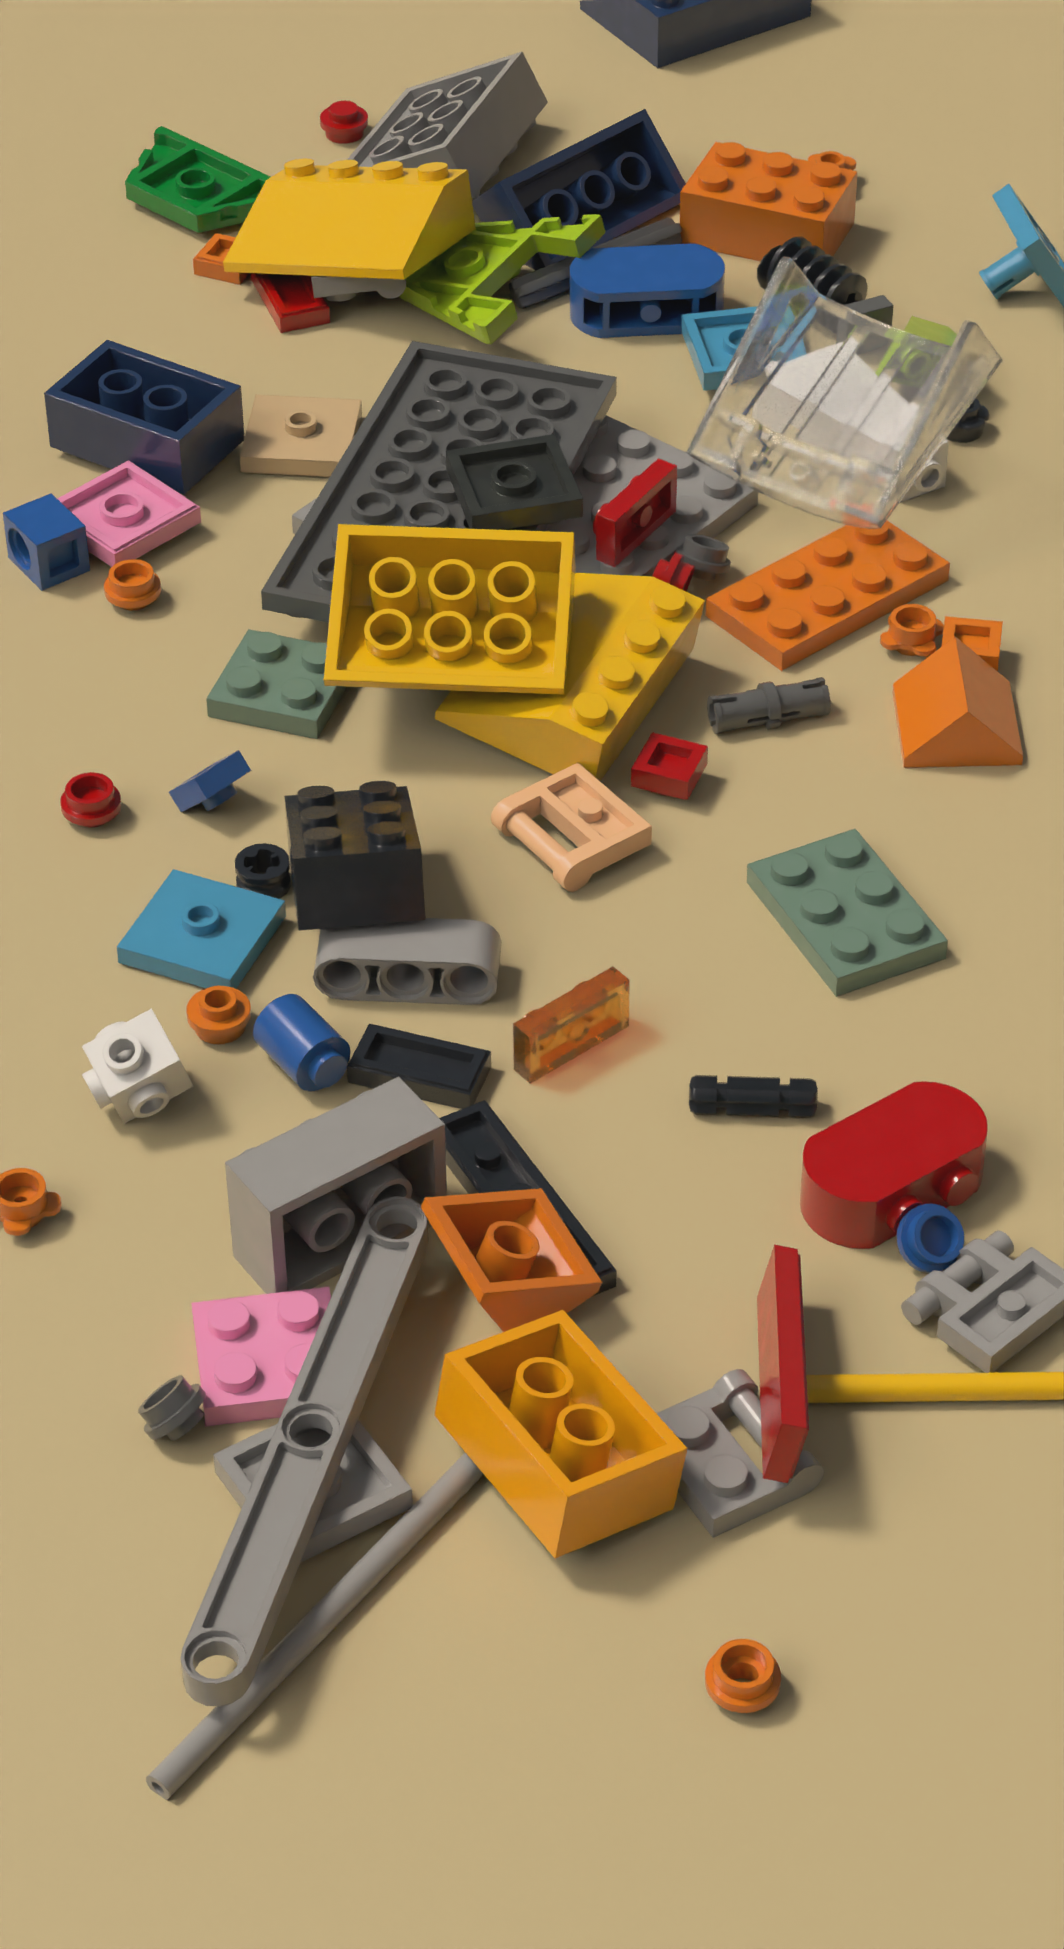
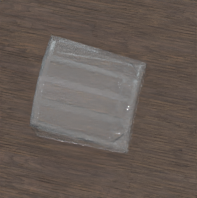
[687,256,1003,529]

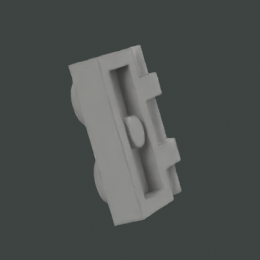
[901,1230,1064,1373]

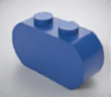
[570,243,725,338]

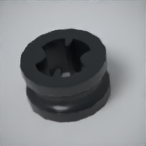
[235,843,291,899]

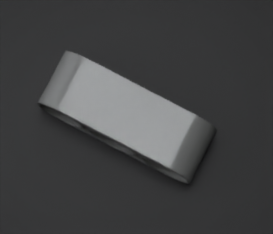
[313,918,502,1005]

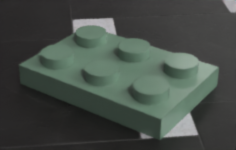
[747,828,948,997]

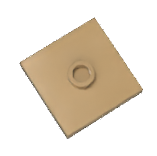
[240,394,362,477]

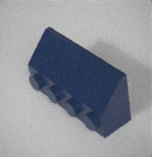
[472,109,686,270]

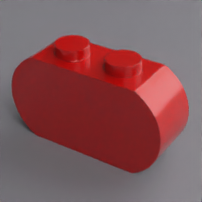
[800,1081,988,1249]

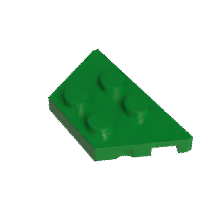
[125,126,270,233]

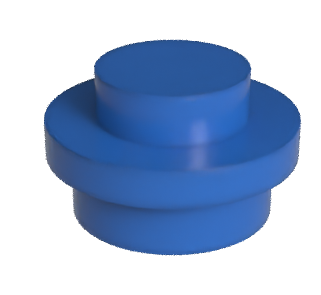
[897,1204,964,1273]

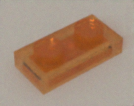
[513,966,630,1084]

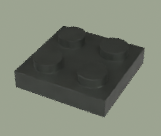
[446,434,583,530]

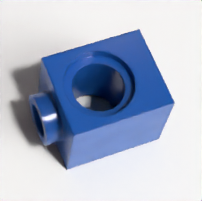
[3,493,90,591]

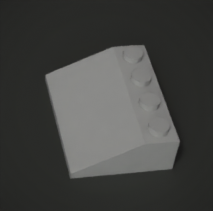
[347,52,548,201]

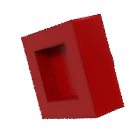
[631,732,708,800]

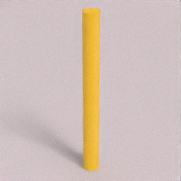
[807,1372,1064,1403]

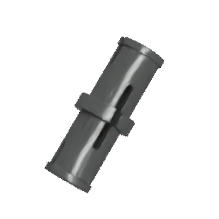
[707,677,831,734]

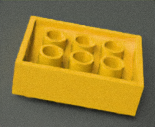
[223,158,476,280]
[324,524,576,695]
[435,573,705,781]

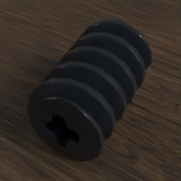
[757,237,868,337]

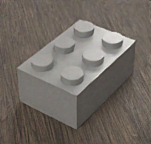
[225,1076,447,1294]

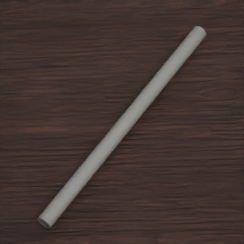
[146,1453,484,1800]

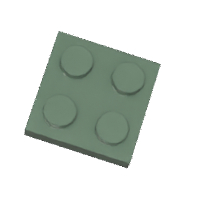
[206,629,347,739]

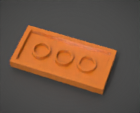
[705,511,950,671]

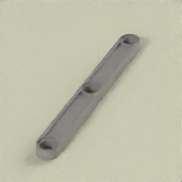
[181,1197,428,1707]

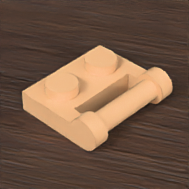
[491,763,652,892]

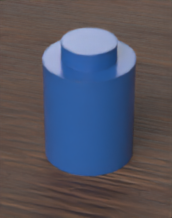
[253,994,351,1091]

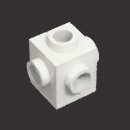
[82,1008,194,1124]

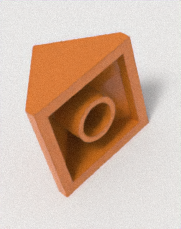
[892,637,1023,768]
[421,1188,602,1332]

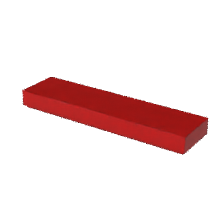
[757,1244,809,1483]

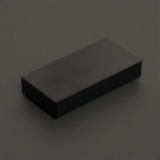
[347,1023,491,1109]

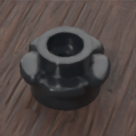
[936,394,989,443]

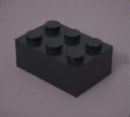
[284,781,426,931]

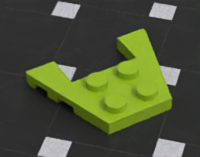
[399,214,606,345]

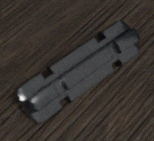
[689,1075,818,1118]

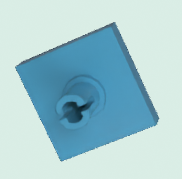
[979,184,1064,307]

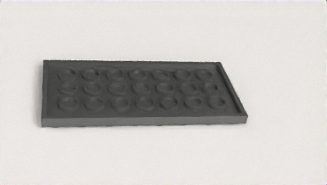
[261,341,617,623]

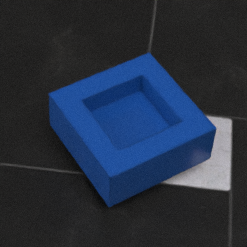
[169,750,251,812]

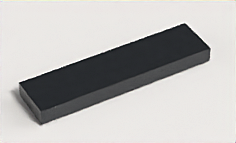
[439,1100,617,1297]

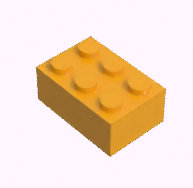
[434,1310,688,1559]

